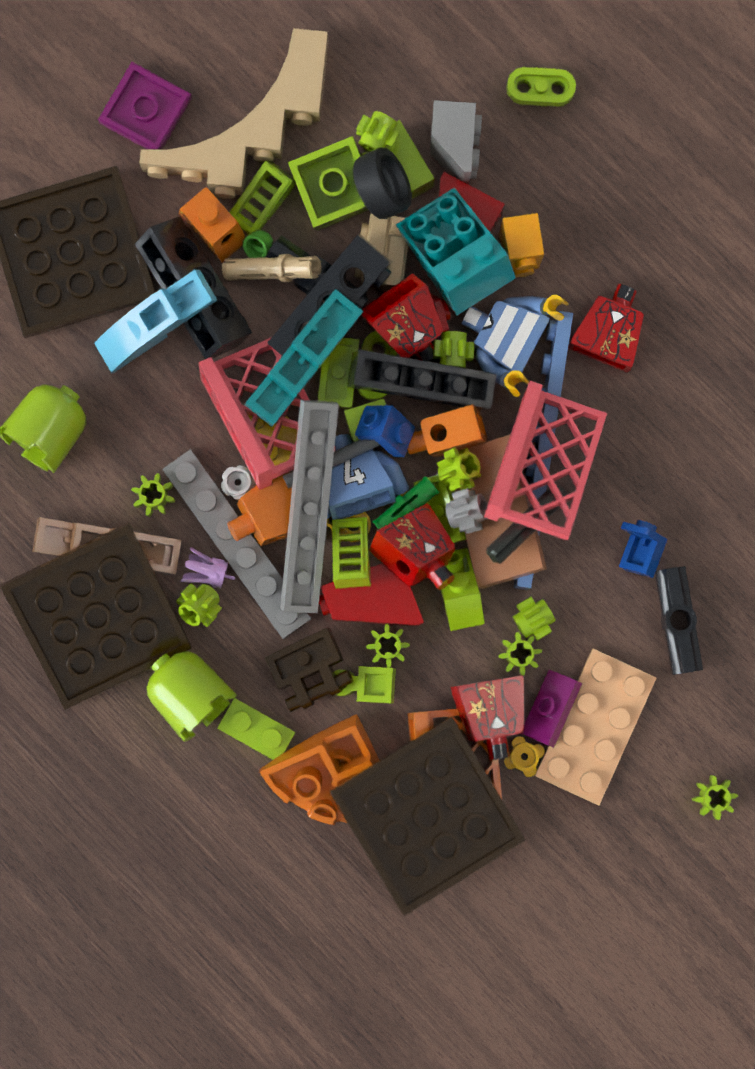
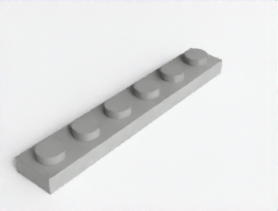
[280,400,339,613]
[162,449,311,639]

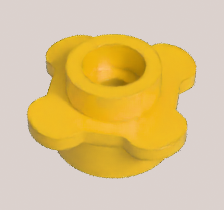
[504,736,545,777]

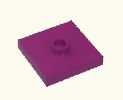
[98,62,192,150]

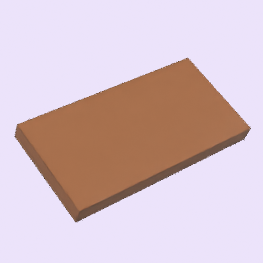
[455,435,547,589]

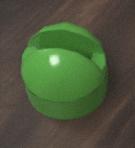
[243,230,273,258]

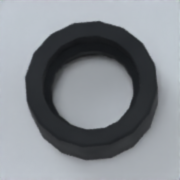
[353,148,412,219]

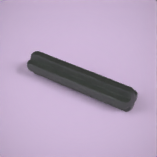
[486,485,568,564]

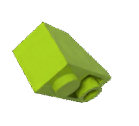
[441,548,485,631]

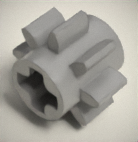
[446,488,488,534]

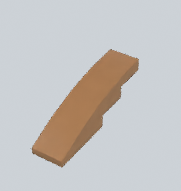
[32,517,181,574]

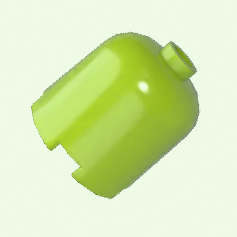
[0,384,86,473]
[146,651,237,742]

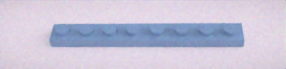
[514,311,573,590]

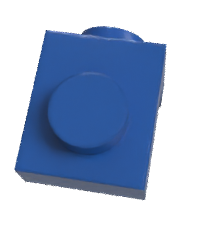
[355,405,415,457]
[619,520,668,578]

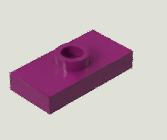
[521,669,582,748]

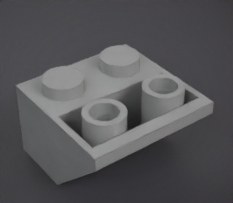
[430,100,482,185]

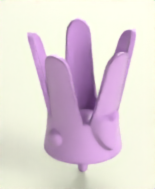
[180,547,235,589]

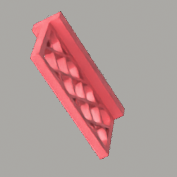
[198,337,336,490]
[484,381,607,540]

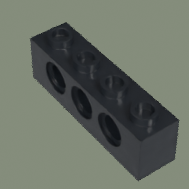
[135,216,252,359]
[267,234,392,356]
[347,350,497,411]

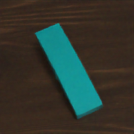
[245,289,363,427]

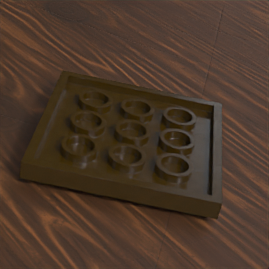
[0,166,156,338]
[0,523,192,710]
[329,717,526,916]

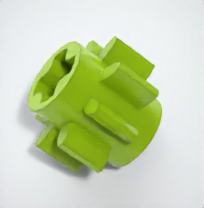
[356,111,400,152]
[432,331,475,368]
[437,447,481,492]
[131,473,175,517]
[176,583,222,627]
[512,597,556,641]
[366,624,410,668]
[498,632,542,676]
[692,775,738,820]

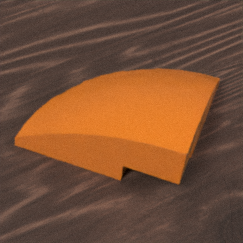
[259,714,379,825]

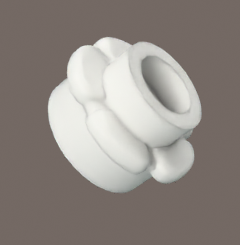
[221,465,255,500]

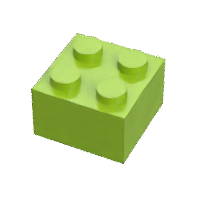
[288,136,368,231]

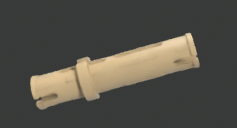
[222,254,321,282]

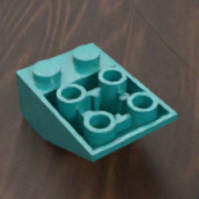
[396,188,516,315]

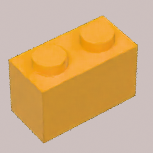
[499,213,544,277]

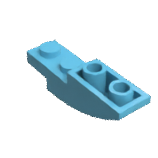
[94,270,217,373]

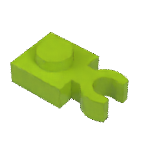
[334,666,396,704]

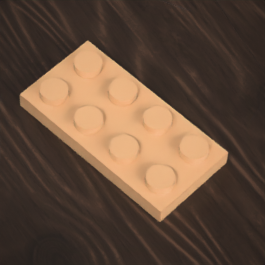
[534,648,657,806]

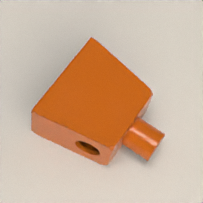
[407,404,488,458]
[227,472,292,546]

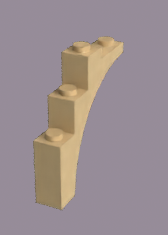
[139,28,328,199]

